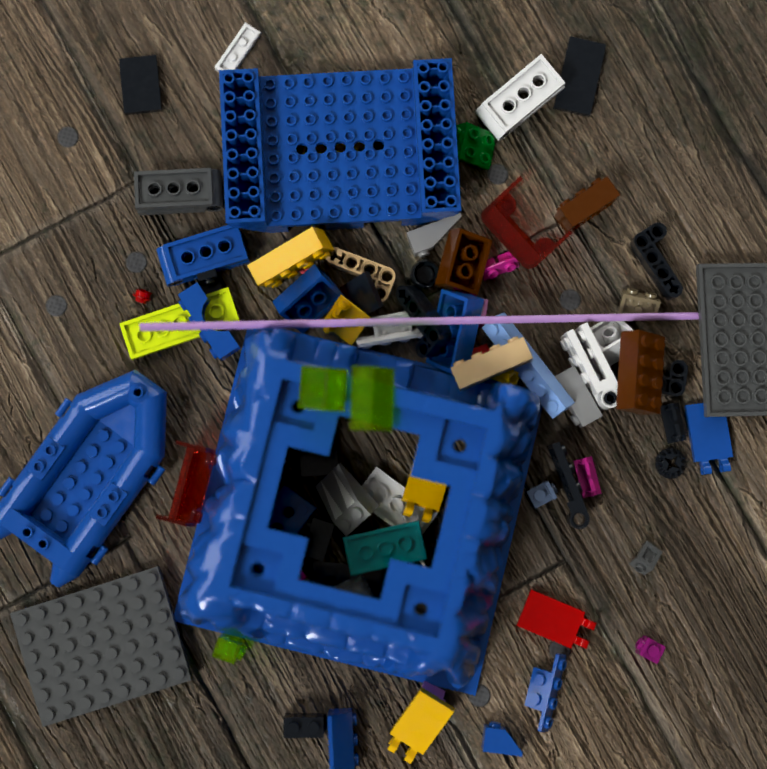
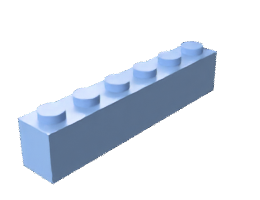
[482,313,575,419]

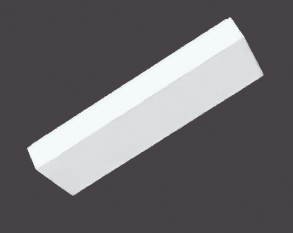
[214,22,261,72]

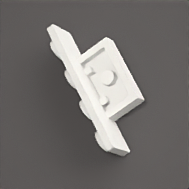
[356,311,423,349]

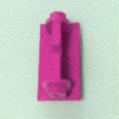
[483,251,519,281]
[573,456,602,498]

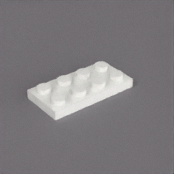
[362,467,438,535]

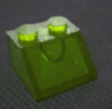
[298,366,348,412]

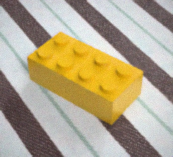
[247,227,334,288]

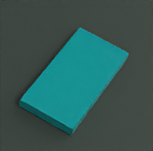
[342,520,428,576]

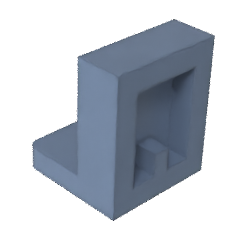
[526,481,558,509]

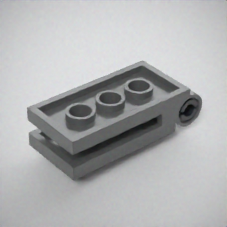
[134,168,223,215]

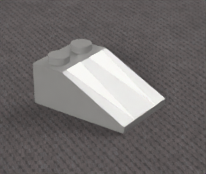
[315,463,380,536]

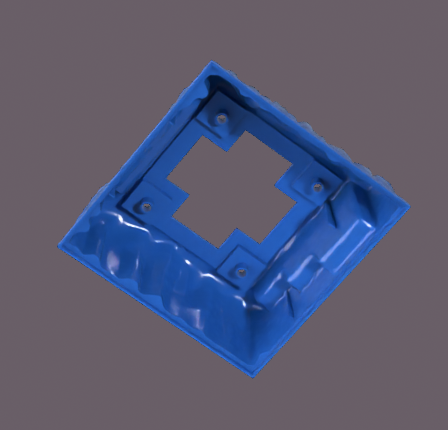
[174,328,543,696]

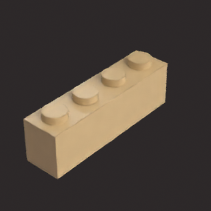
[451,336,533,392]

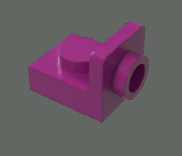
[635,635,666,664]

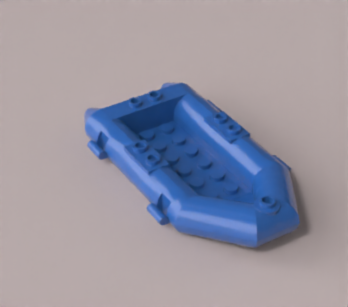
[0,369,167,587]

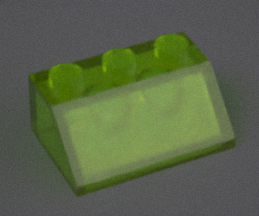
[350,365,395,432]

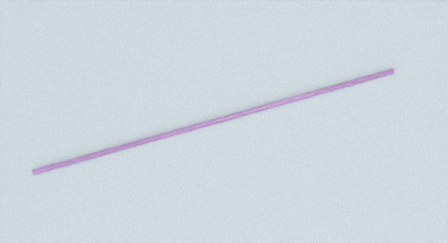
[140,312,699,331]

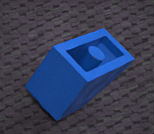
[481,722,523,757]

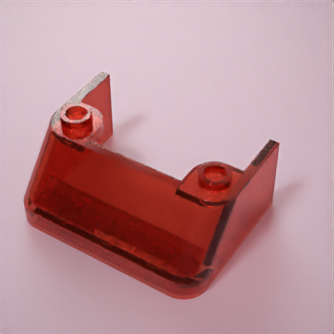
[481,176,573,269]
[155,440,217,527]

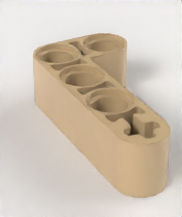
[326,247,396,304]

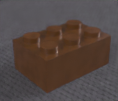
[554,176,620,235]
[435,228,493,296]

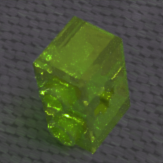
[212,633,247,664]

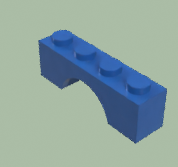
[178,282,241,361]

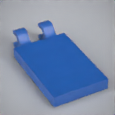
[684,403,733,475]

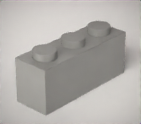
[555,366,603,428]

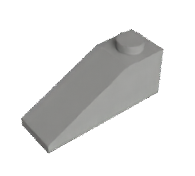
[406,213,462,258]

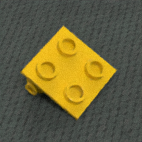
[323,295,371,345]

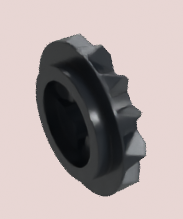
[655,448,687,479]

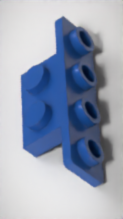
[524,653,567,732]

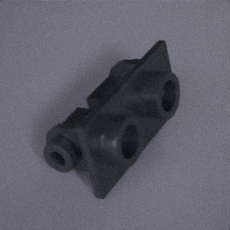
[661,403,687,444]

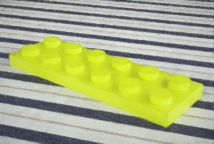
[119,287,240,360]

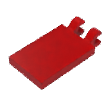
[516,589,597,649]

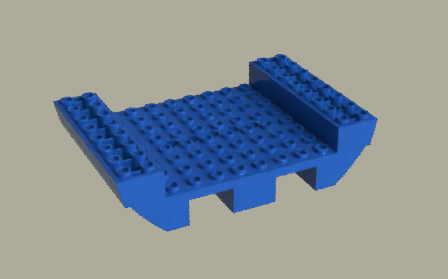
[219,58,461,233]

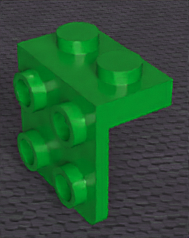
[456,122,496,170]

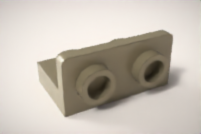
[617,288,661,323]

